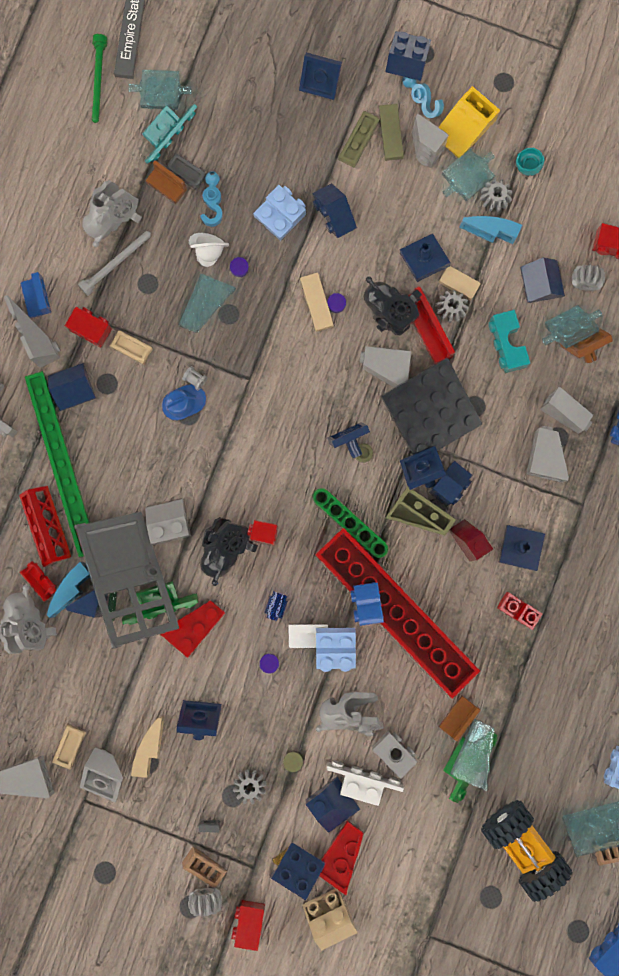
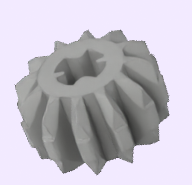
[480,179,512,212]
[572,264,605,292]
[436,290,469,323]
[233,769,267,804]
[188,887,222,917]

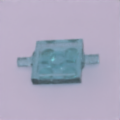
[128,70,192,110]
[442,148,495,201]
[542,305,602,348]

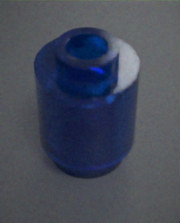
[264,591,288,621]

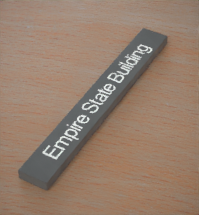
[114,0,145,79]

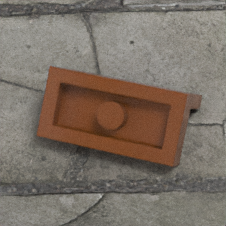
[145,161,187,204]
[438,695,480,741]

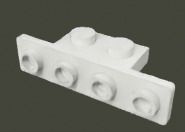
[327,760,404,806]

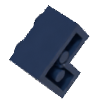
[312,183,357,238]
[429,461,472,507]

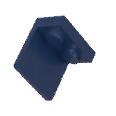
[269,843,325,900]

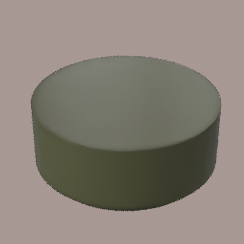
[355,443,373,463]
[283,751,303,772]

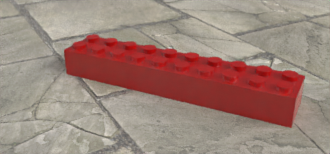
[315,528,480,699]

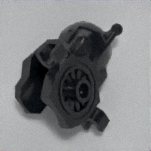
[363,276,422,336]
[200,517,258,586]

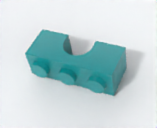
[488,310,531,373]

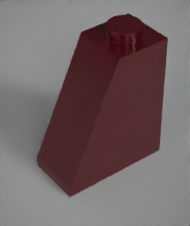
[449,519,493,562]

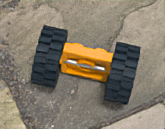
[481,800,572,902]

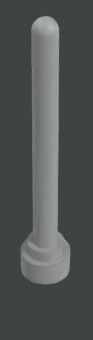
[78,231,151,296]

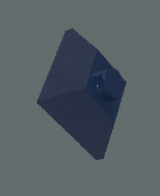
[305,776,360,833]

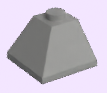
[80,747,123,803]

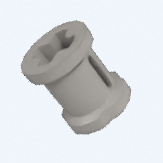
[182,366,208,391]

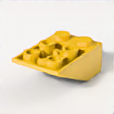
[438,86,500,159]

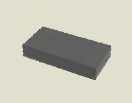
[166,153,206,190]

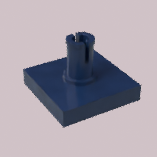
[299,52,342,100]
[400,233,451,282]
[327,422,370,458]
[400,446,446,490]
[498,525,545,571]
[176,700,222,740]

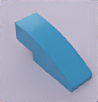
[459,216,522,245]
[47,562,90,618]

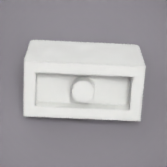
[289,624,328,648]

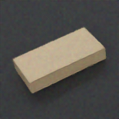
[438,266,481,301]
[110,330,153,365]
[52,724,87,769]

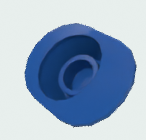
[162,384,206,420]

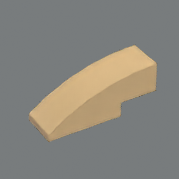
[131,716,165,778]

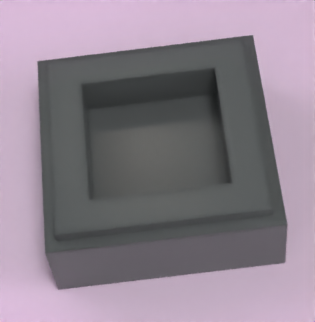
[199,820,221,833]

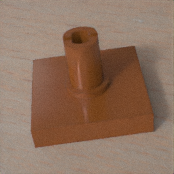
[559,323,613,363]

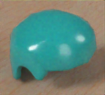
[516,147,545,176]

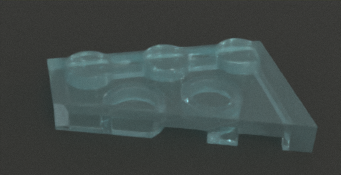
[179,274,236,333]
[450,719,494,791]

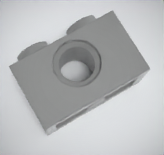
[372,731,417,779]

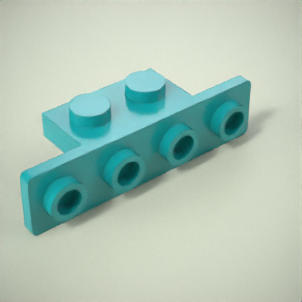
[142,104,197,164]

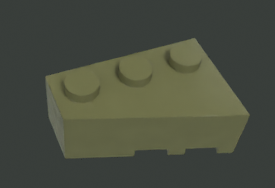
[386,486,456,536]

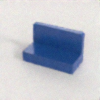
[21,272,51,318]

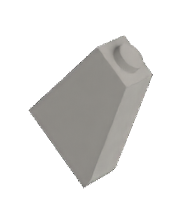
[360,346,411,387]
[540,387,593,434]
[526,426,569,483]
[0,755,55,798]

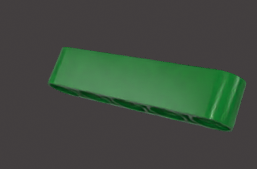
[313,488,388,558]

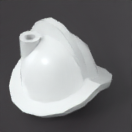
[189,233,229,267]

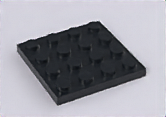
[380,358,482,455]

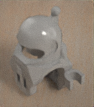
[82,180,142,247]
[0,584,57,654]
[316,692,384,736]

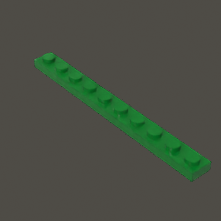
[25,371,90,558]

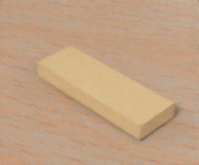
[300,273,334,332]

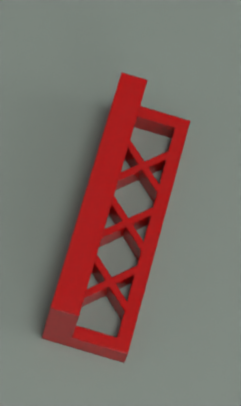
[408,286,455,364]
[19,485,72,567]

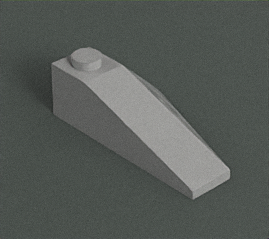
[4,295,61,368]

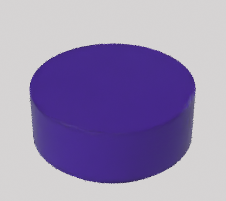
[230,257,249,277]
[327,293,346,313]
[260,654,279,674]

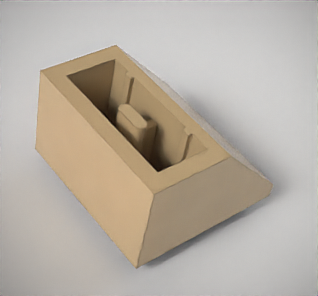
[302,888,358,951]

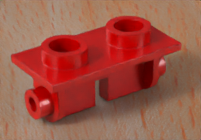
[19,561,57,602]

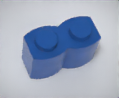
[350,582,384,626]

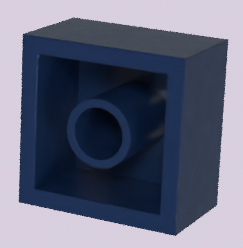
[385,31,431,81]

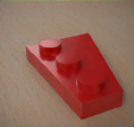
[160,600,226,658]
[319,820,364,895]

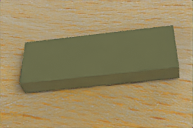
[379,104,404,161]
[338,111,380,168]

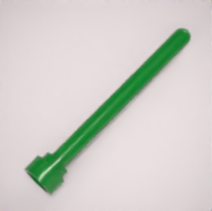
[92,34,108,123]

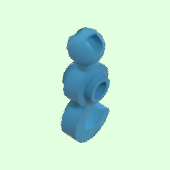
[402,77,444,118]
[201,171,223,227]

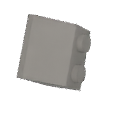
[412,114,449,168]
[145,499,191,545]

